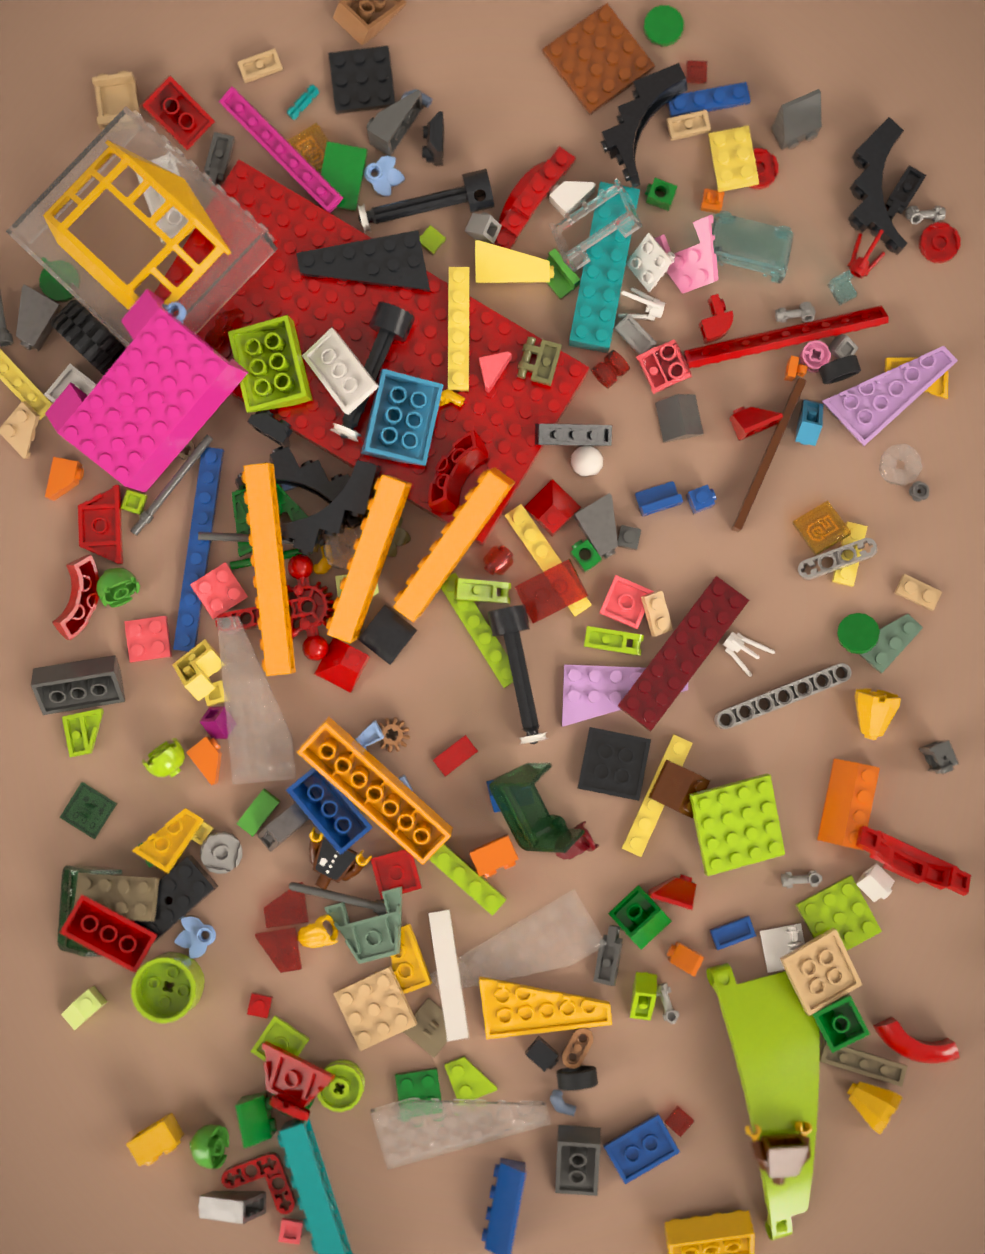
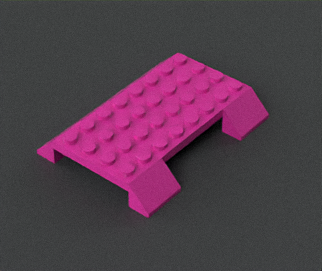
[45,288,248,493]

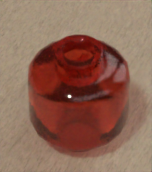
[483,544,514,575]

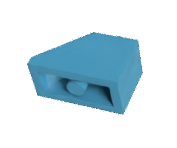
[795,399,823,446]

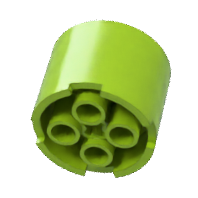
[131,952,205,1023]

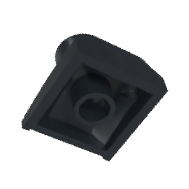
[422,111,444,166]
[247,410,293,448]

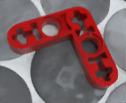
[221,1152,296,1214]

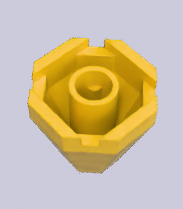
[855,688,901,740]
[847,1081,903,1134]

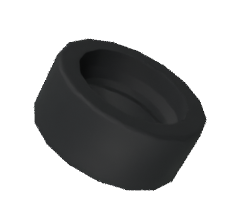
[819,355,861,385]
[556,1065,598,1091]

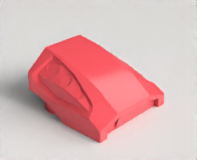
[636,339,692,394]

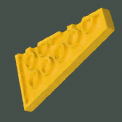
[479,976,612,1039]

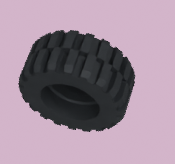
[51,300,127,375]

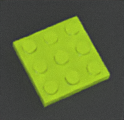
[795,875,882,951]

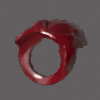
[555,821,599,860]

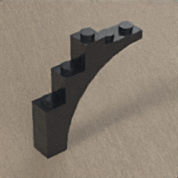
[600,63,688,188]
[848,117,908,255]
[235,446,368,530]
[280,460,381,555]

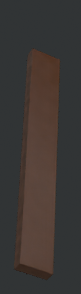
[731,377,806,532]

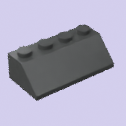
[31,655,125,715]

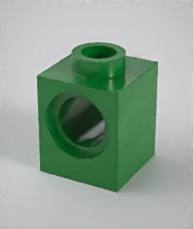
[644,178,678,211]
[570,539,602,573]

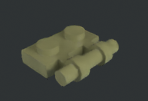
[517,337,562,386]

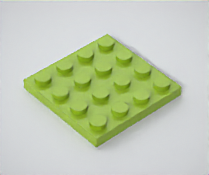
[689,773,785,876]

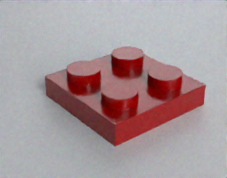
[370,849,422,900]

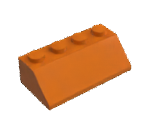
[817,759,880,850]

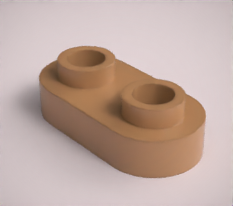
[562,1028,593,1069]

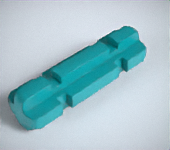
[287,84,319,120]

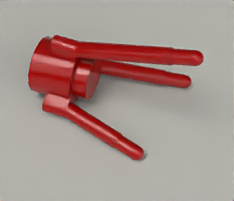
[847,229,885,279]

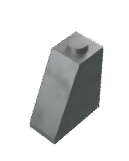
[16,284,63,351]
[574,493,618,559]
[258,802,310,852]
[198,1191,266,1224]

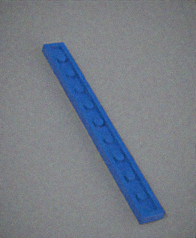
[173,447,224,652]

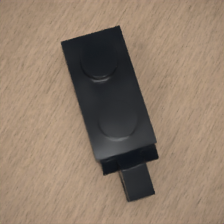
[886,165,927,220]

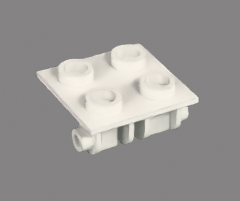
[626,233,675,292]
[760,923,805,973]

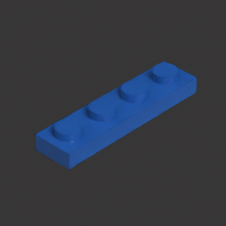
[667,82,751,118]

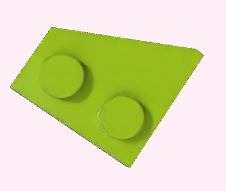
[62,708,104,758]
[444,1056,497,1105]

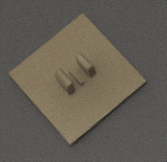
[403,998,447,1058]

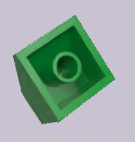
[608,885,672,950]
[812,993,870,1053]
[235,1092,277,1148]

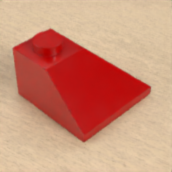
[730,406,783,441]
[524,479,581,537]
[314,637,370,693]
[647,874,697,910]

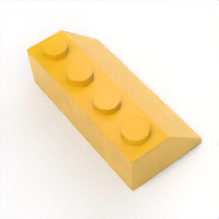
[665,1210,754,1254]

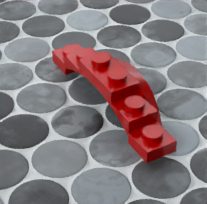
[490,146,576,249]
[856,825,971,896]

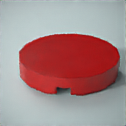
[748,148,779,189]
[919,222,961,263]
[269,1095,311,1121]

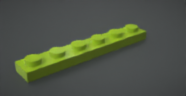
[441,573,513,688]

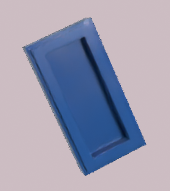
[709,916,756,951]

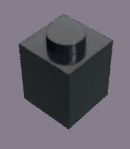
[525,1035,558,1072]

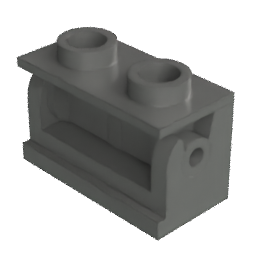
[919,740,959,774]

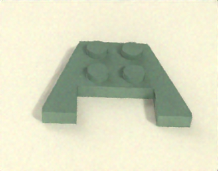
[324,886,402,964]

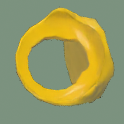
[297,915,338,948]

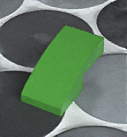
[237,788,280,837]

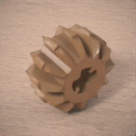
[377,717,410,752]

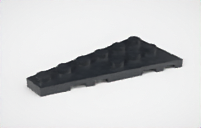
[296,230,430,292]

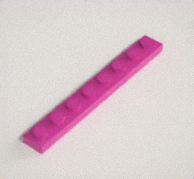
[219,86,343,213]

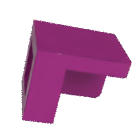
[199,706,237,739]

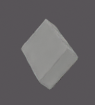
[614,313,657,355]

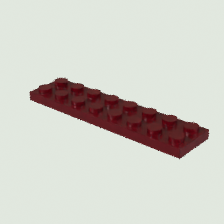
[617,576,750,732]

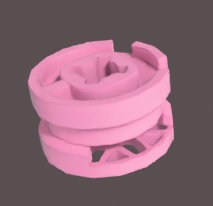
[799,341,831,372]

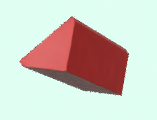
[60,894,157,973]

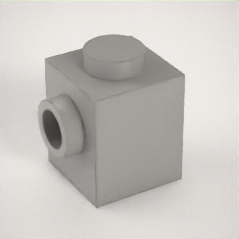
[465,212,502,244]

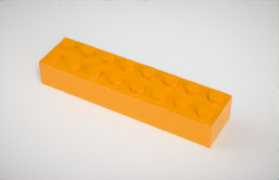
[393,467,515,622]
[326,475,412,643]
[297,716,453,865]

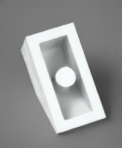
[549,181,596,219]

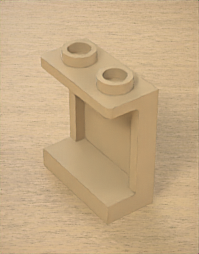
[92,71,142,132]

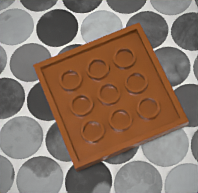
[542,3,655,115]

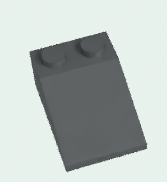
[771,89,822,150]
[366,90,423,156]
[555,1125,601,1196]

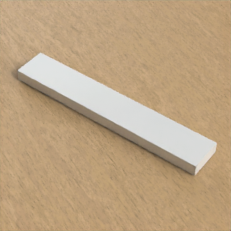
[428,910,469,1041]

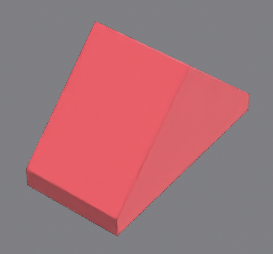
[479,352,512,393]

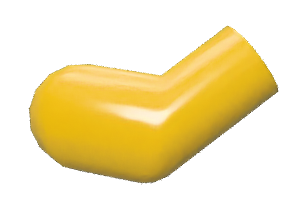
[439,389,465,407]
[313,545,334,575]

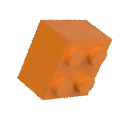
[469,834,518,878]

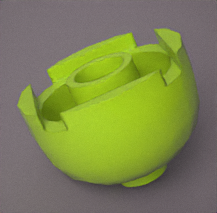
[142,738,185,777]

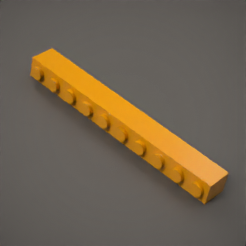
[242,463,296,676]

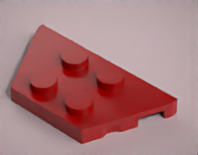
[78,485,123,565]
[262,1041,336,1108]

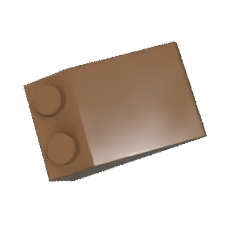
[333,0,407,45]

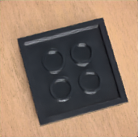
[328,46,396,114]
[577,727,651,801]

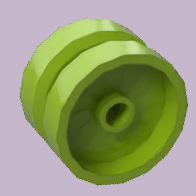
[318,1059,365,1112]

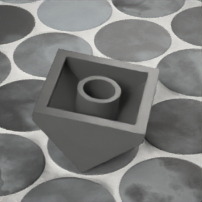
[655,394,704,443]

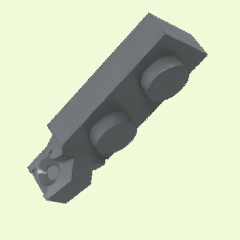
[204,132,235,192]
[593,925,623,986]

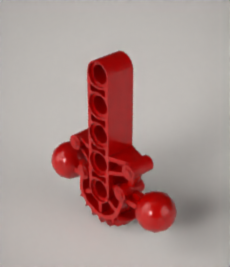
[215,554,335,661]

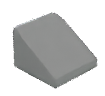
[828,334,858,359]

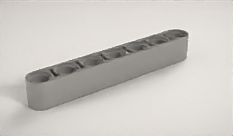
[714,663,852,729]

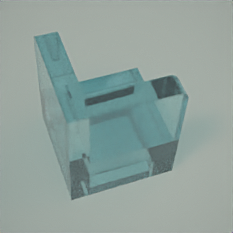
[828,270,857,306]

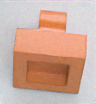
[700,188,725,214]
[784,356,808,382]

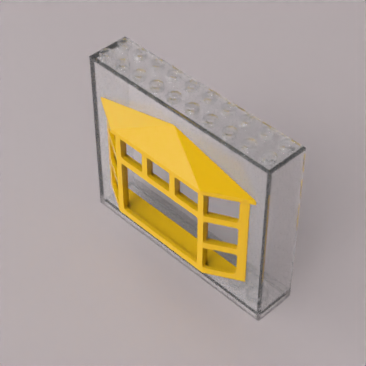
[6,107,278,347]

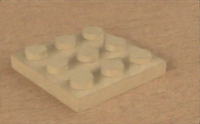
[780,928,862,1016]
[333,966,418,1051]

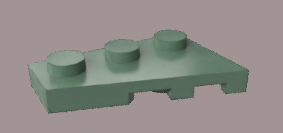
[859,614,923,674]

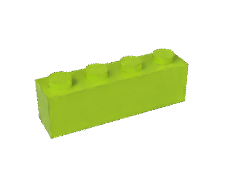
[429,843,507,916]

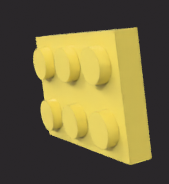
[708,125,759,192]

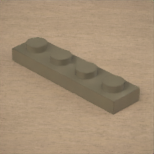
[819,1040,908,1087]

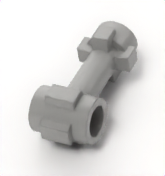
[905,206,946,224]
[775,302,815,323]
[781,870,822,888]
[657,983,679,1024]

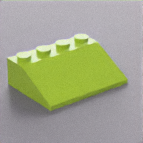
[228,315,312,413]

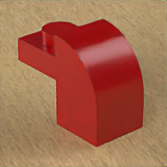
[699,294,733,344]

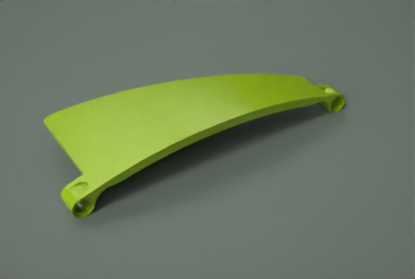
[706,963,819,1240]

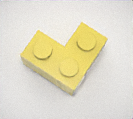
[172,639,225,701]

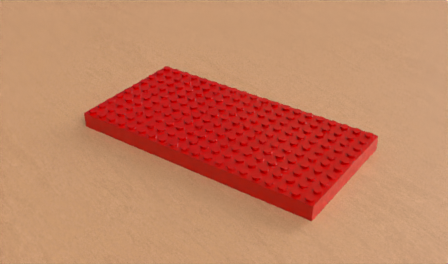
[154,159,590,546]

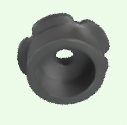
[909,481,929,502]

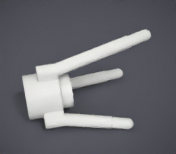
[618,288,665,321]
[723,631,775,677]

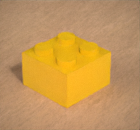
[126,1112,184,1166]

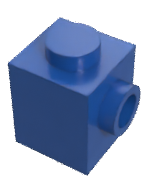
[686,484,717,514]

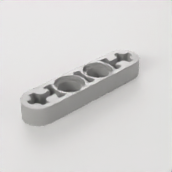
[798,538,877,580]

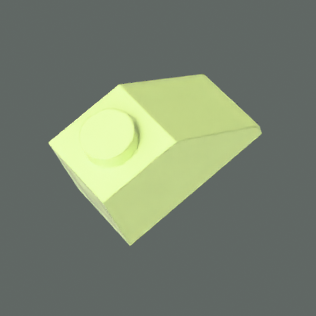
[61,986,108,1030]

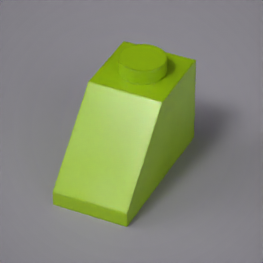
[630,972,657,1021]

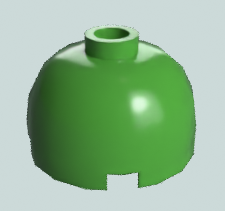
[96,568,140,608]
[189,1125,229,1169]

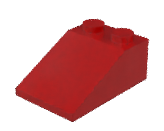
[140,76,215,151]

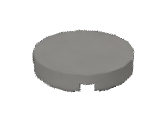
[200,832,242,874]

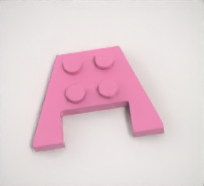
[654,215,718,294]

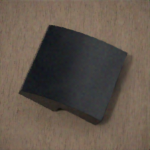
[358,605,418,665]

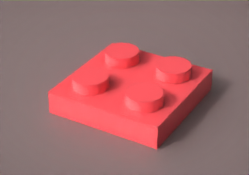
[190,562,248,620]
[599,575,654,630]
[124,616,172,663]

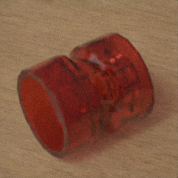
[591,350,630,389]

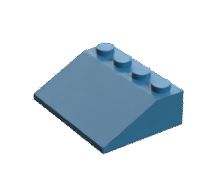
[361,369,444,466]

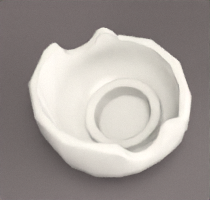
[570,445,603,477]

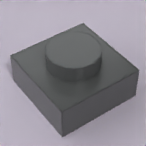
[618,525,641,550]

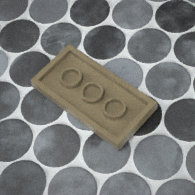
[74,873,159,921]

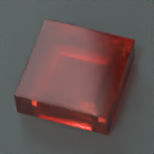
[686,61,707,84]
[664,1106,694,1137]

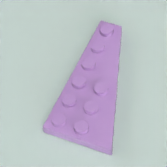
[822,346,958,447]
[562,665,688,727]

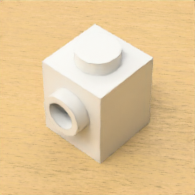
[856,863,895,902]

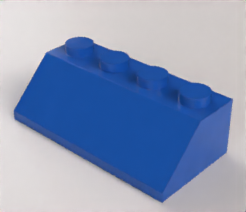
[286,767,373,855]
[481,1158,526,1254]

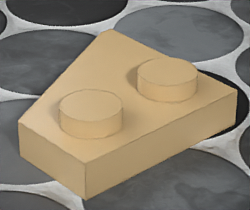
[0,401,40,459]

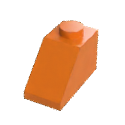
[45,457,84,501]
[186,737,222,785]
[667,941,704,977]

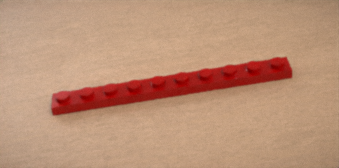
[684,305,889,369]

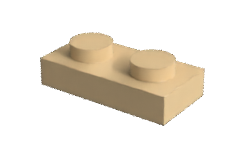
[237,48,283,83]
[666,110,711,141]
[895,574,942,611]
[641,590,673,637]

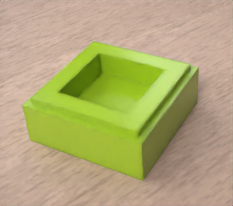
[420,225,446,255]
[121,489,148,515]

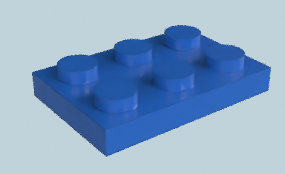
[603,1113,680,1184]

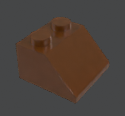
[649,759,710,819]

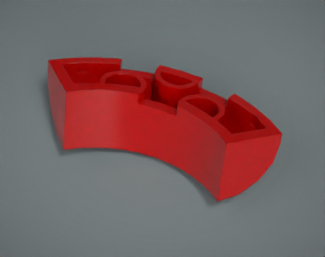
[428,430,489,512]
[52,555,99,640]
[873,1017,960,1064]

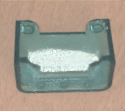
[712,211,794,284]

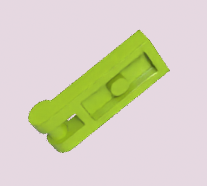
[454,578,511,604]
[584,626,644,656]

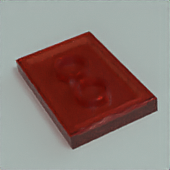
[515,559,588,624]

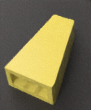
[475,240,554,284]

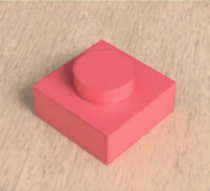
[278,1218,304,1245]

